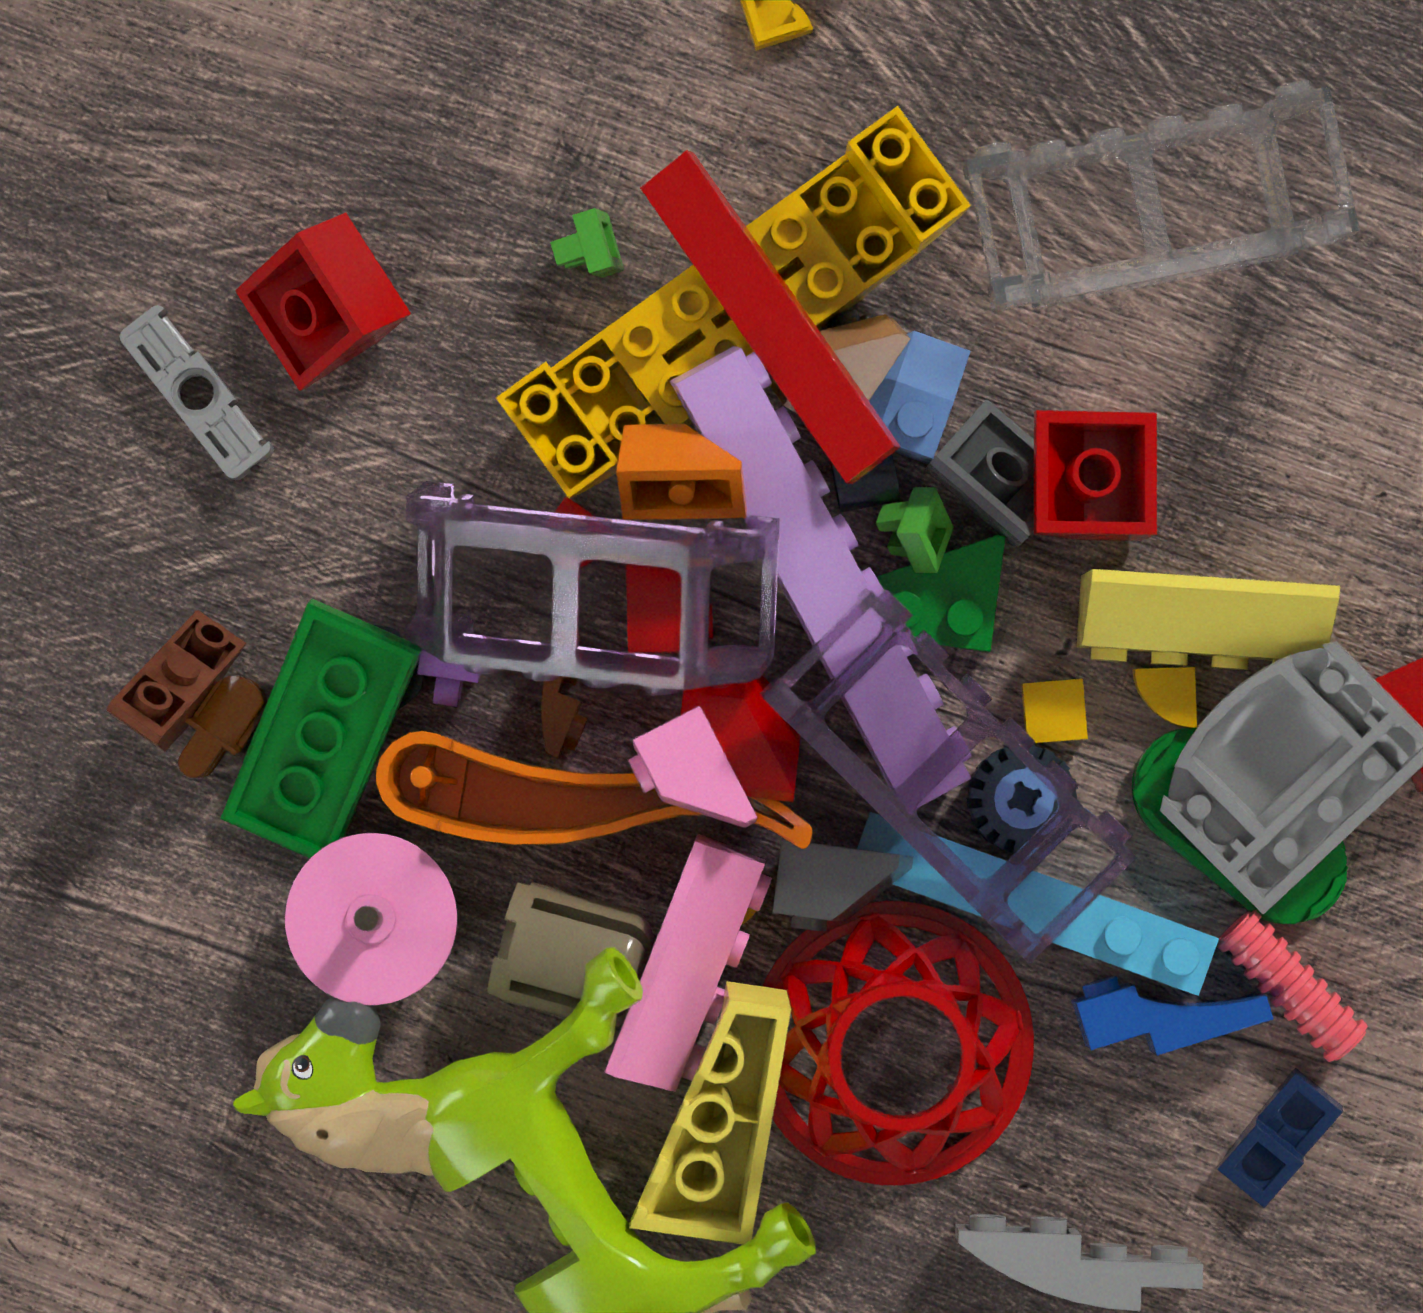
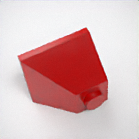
[680,654,802,802]

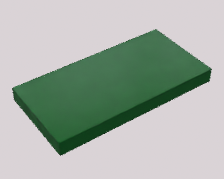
[220,598,424,858]

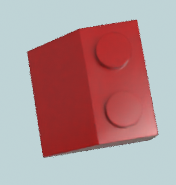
[235,213,411,391]
[1034,410,1157,541]

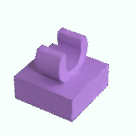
[417,637,486,707]

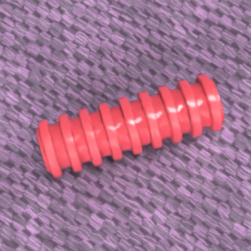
[1218,910,1368,1062]

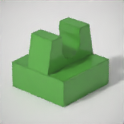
[550,208,625,278]
[876,487,954,573]

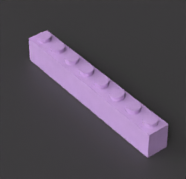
[670,346,972,814]

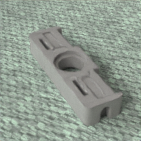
[120,305,274,480]

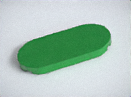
[1132,727,1348,924]

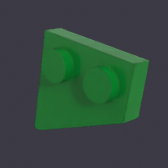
[877,535,1005,652]

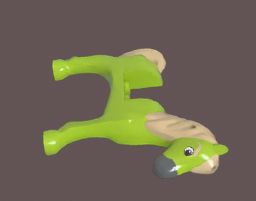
[233,947,816,1313]

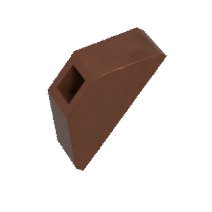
[106,610,247,752]

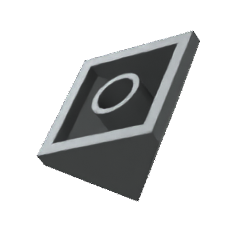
[925,399,1034,548]

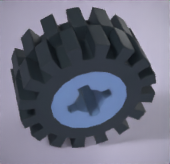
[967,744,1079,854]

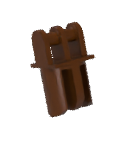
[178,676,268,778]

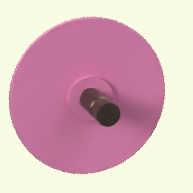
[285,833,457,1005]

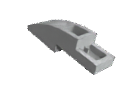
[955,1214,1203,1311]

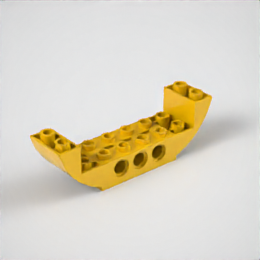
[496,106,971,499]

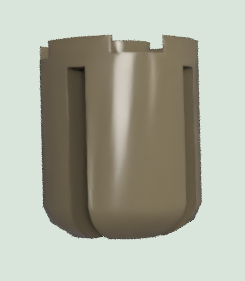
[487,882,655,1027]

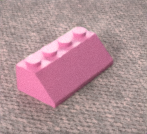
[604,834,772,1092]

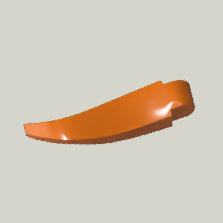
[376,731,813,849]

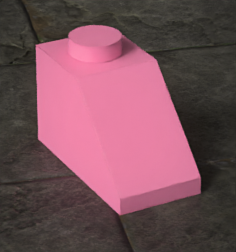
[628,706,757,828]

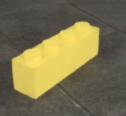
[629,981,791,1244]

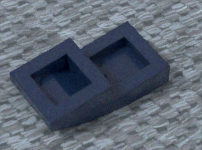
[1217,1068,1343,1208]

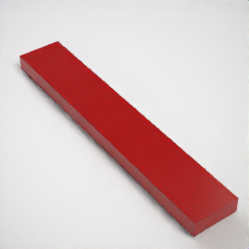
[640,150,901,484]

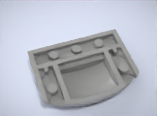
[1160,641,1423,915]

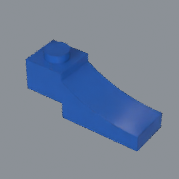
[1071,976,1274,1055]

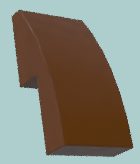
[541,627,588,758]

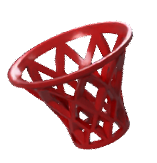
[762,901,1034,1186]

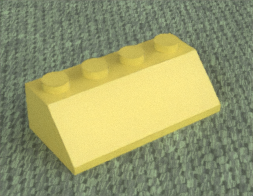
[1076,569,1340,670]

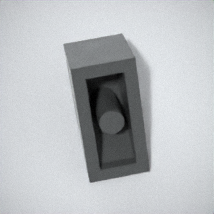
[773,840,914,931]

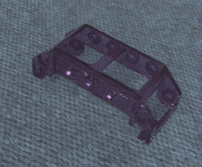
[405,481,780,695]
[760,588,1137,964]

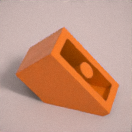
[616,424,747,520]

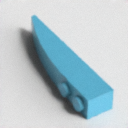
[857,812,1219,996]

